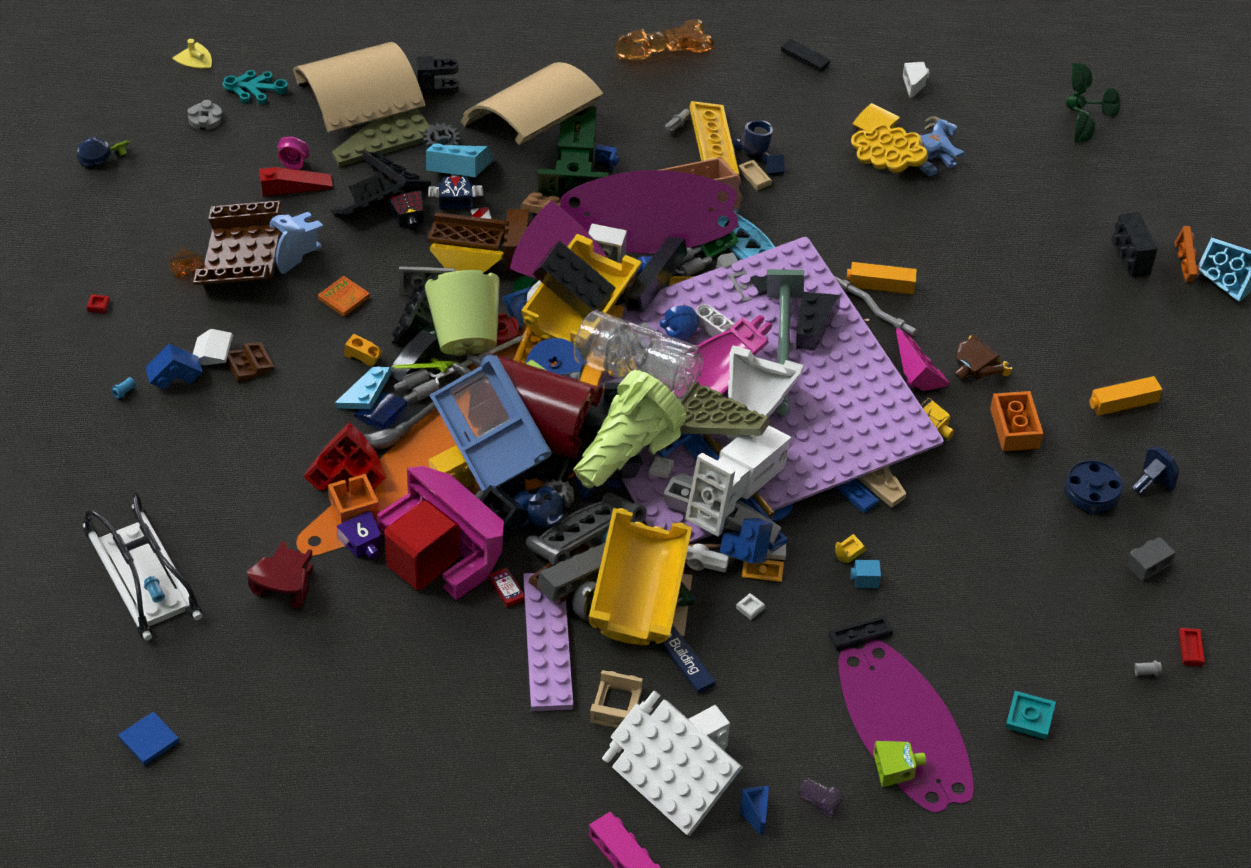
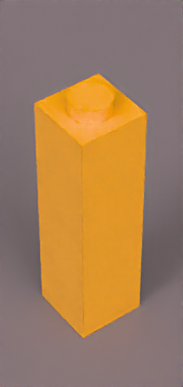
[846,262,917,295]
[1089,376,1163,416]

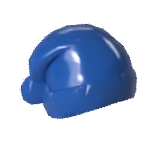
[660,305,699,341]

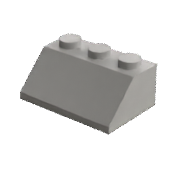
[399,267,456,295]

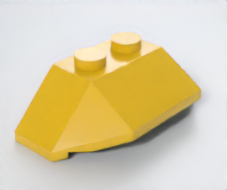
[430,243,504,273]

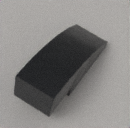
[389,329,438,383]

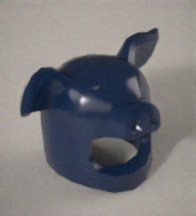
[733,120,773,163]
[517,486,565,529]

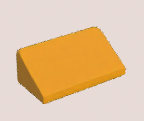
[742,560,784,582]

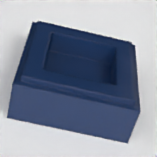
[766,154,785,173]

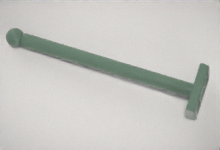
[767,269,804,417]

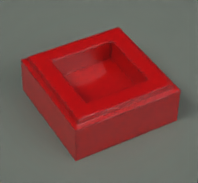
[86,294,110,314]

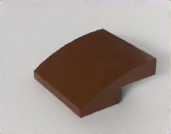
[226,342,275,382]

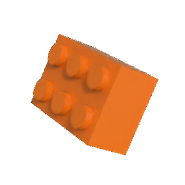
[990,391,1043,451]

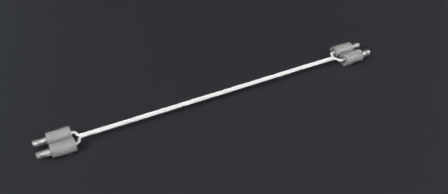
[394,246,712,403]

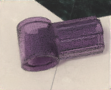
[798,778,844,816]

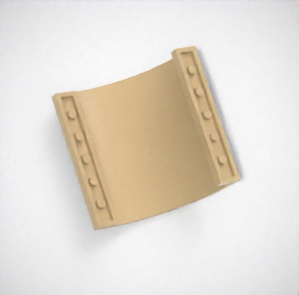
[293,42,425,133]
[461,62,603,145]

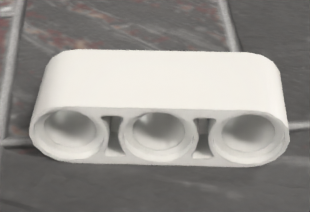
[696,304,735,337]

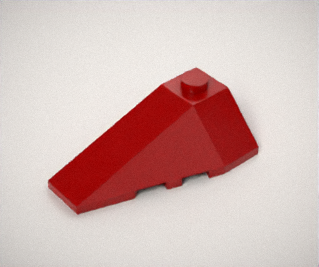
[259,167,333,196]

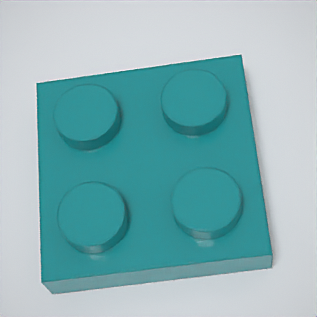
[1005,691,1056,739]

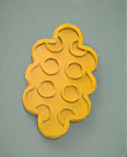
[851,124,928,173]

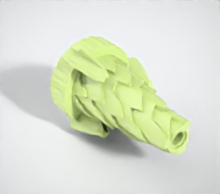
[573,370,686,488]

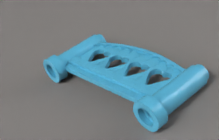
[718,209,775,260]

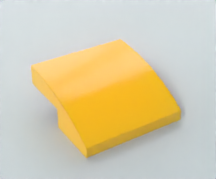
[852,103,900,131]

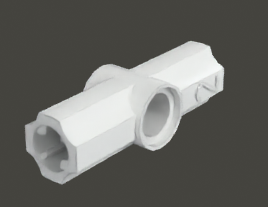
[685,544,729,572]

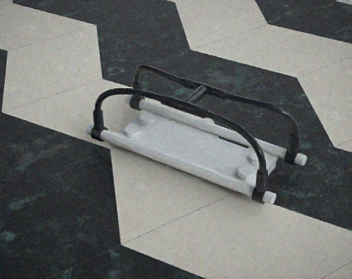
[83,492,202,641]

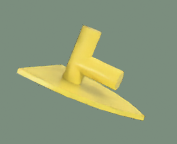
[172,39,212,69]

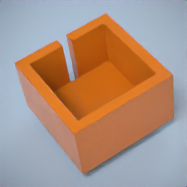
[328,474,379,524]

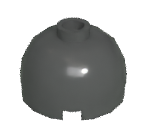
[572,581,597,622]

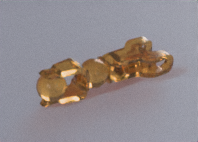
[615,19,714,60]

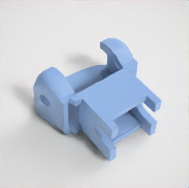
[270,212,323,274]

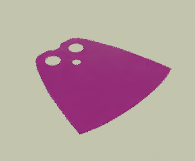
[510,201,607,278]

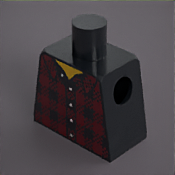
[388,191,424,230]

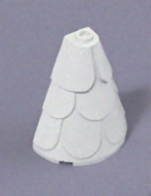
[727,345,804,442]

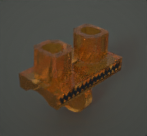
[168,246,202,277]

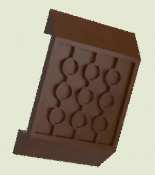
[193,201,282,285]

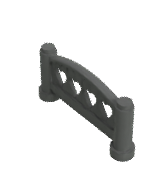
[526,492,647,566]

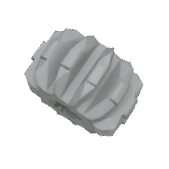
[542,479,574,508]

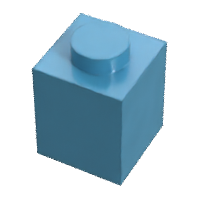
[850,560,881,588]

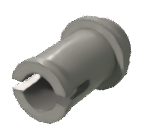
[1134,660,1162,677]

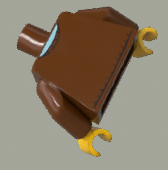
[954,334,1013,380]

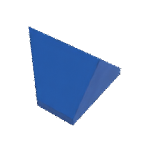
[740,786,769,835]

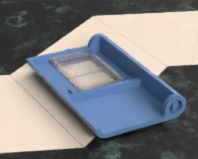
[430,355,552,492]

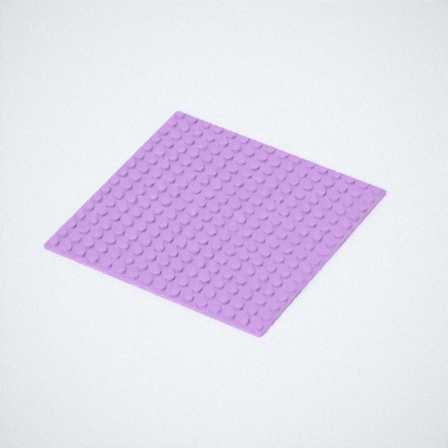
[555,237,944,544]

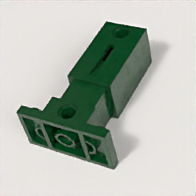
[537,106,609,202]

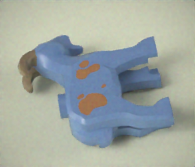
[918,117,964,177]

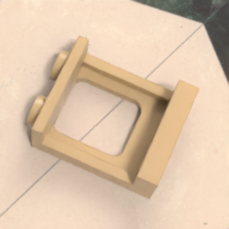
[590,670,643,728]

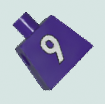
[337,511,381,559]

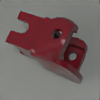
[247,541,313,608]

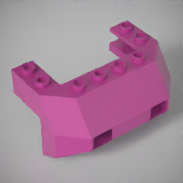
[377,466,504,600]

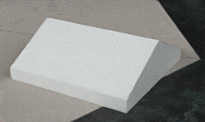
[193,329,233,366]

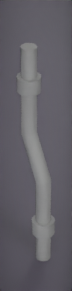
[834,276,917,336]

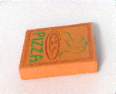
[318,276,370,317]

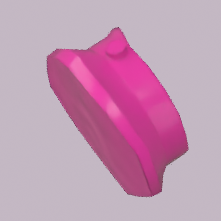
[277,136,310,170]

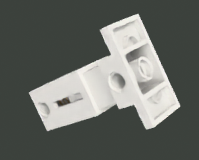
[685,426,791,537]

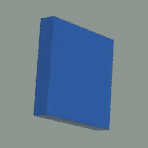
[118,711,179,766]

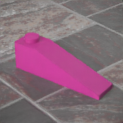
[896,328,950,391]

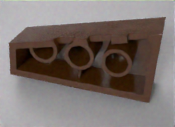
[503,209,533,272]

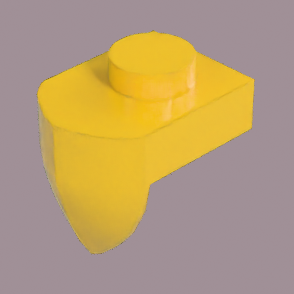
[835,534,866,563]

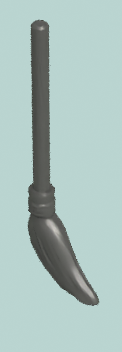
[364,391,459,449]

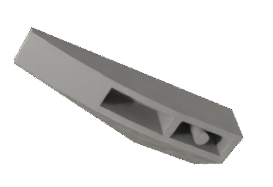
[663,473,781,545]

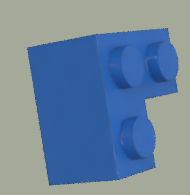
[145,344,203,389]
[720,518,773,564]

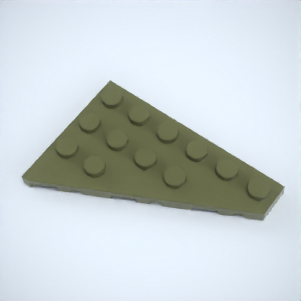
[332,109,430,167]
[680,381,770,436]

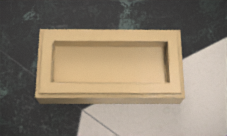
[738,160,772,190]

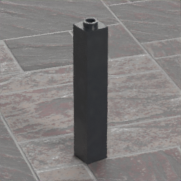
[624,236,687,312]

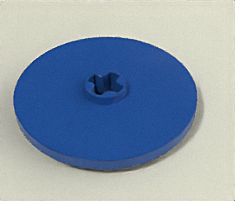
[526,338,583,375]

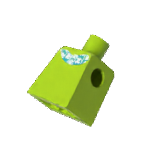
[873,741,926,787]

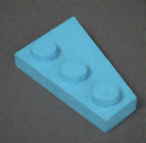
[335,367,391,409]

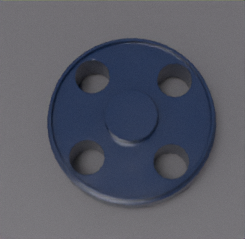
[1064,460,1123,515]

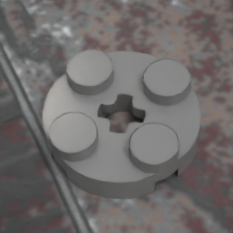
[188,100,222,130]

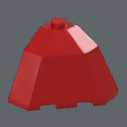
[303,422,386,490]

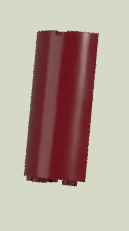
[468,356,605,460]

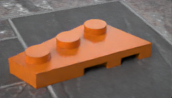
[1174,226,1199,282]

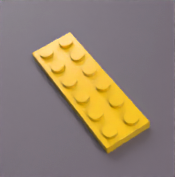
[689,101,739,175]

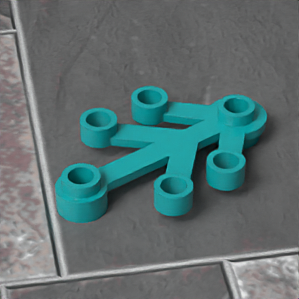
[222,70,288,105]

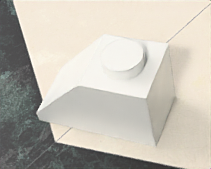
[903,62,929,98]

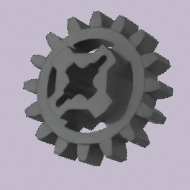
[423,122,460,150]

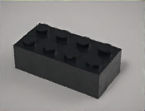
[532,240,616,321]

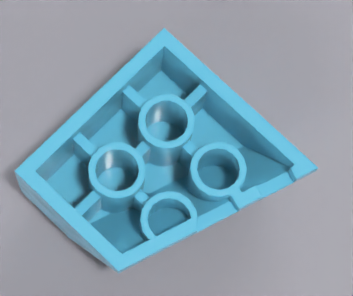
[426,144,494,177]
[1198,238,1251,302]

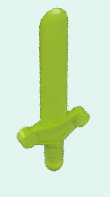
[393,358,460,372]

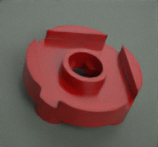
[496,313,519,346]

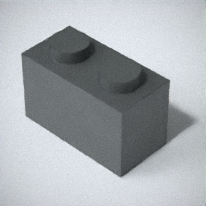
[1127,537,1176,582]

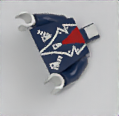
[428,174,483,209]

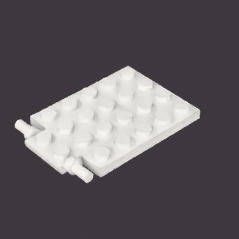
[602,691,743,836]

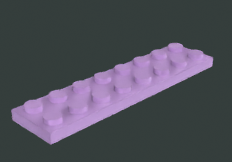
[524,573,573,711]

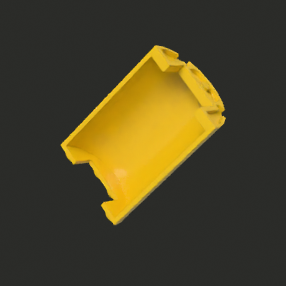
[521,234,641,351]
[589,508,692,645]

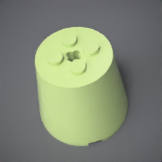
[425,270,500,356]

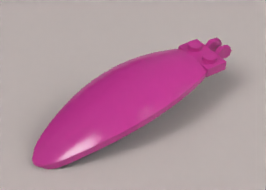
[654,315,772,400]

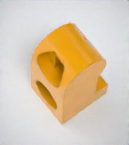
[344,334,382,366]

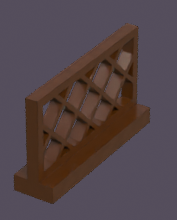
[427,212,506,251]

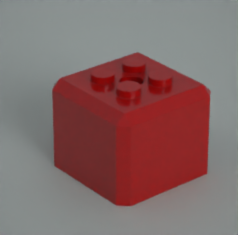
[385,500,460,590]

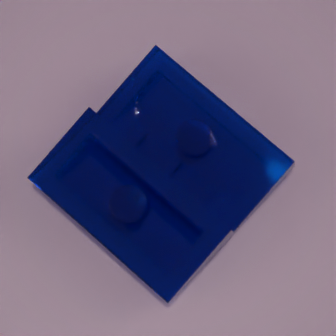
[354,392,407,429]

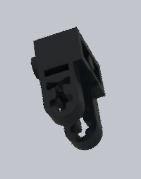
[417,56,459,96]

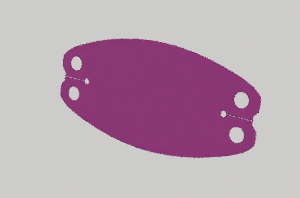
[560,170,738,253]
[838,640,974,812]

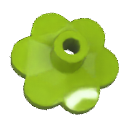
[110,140,131,156]

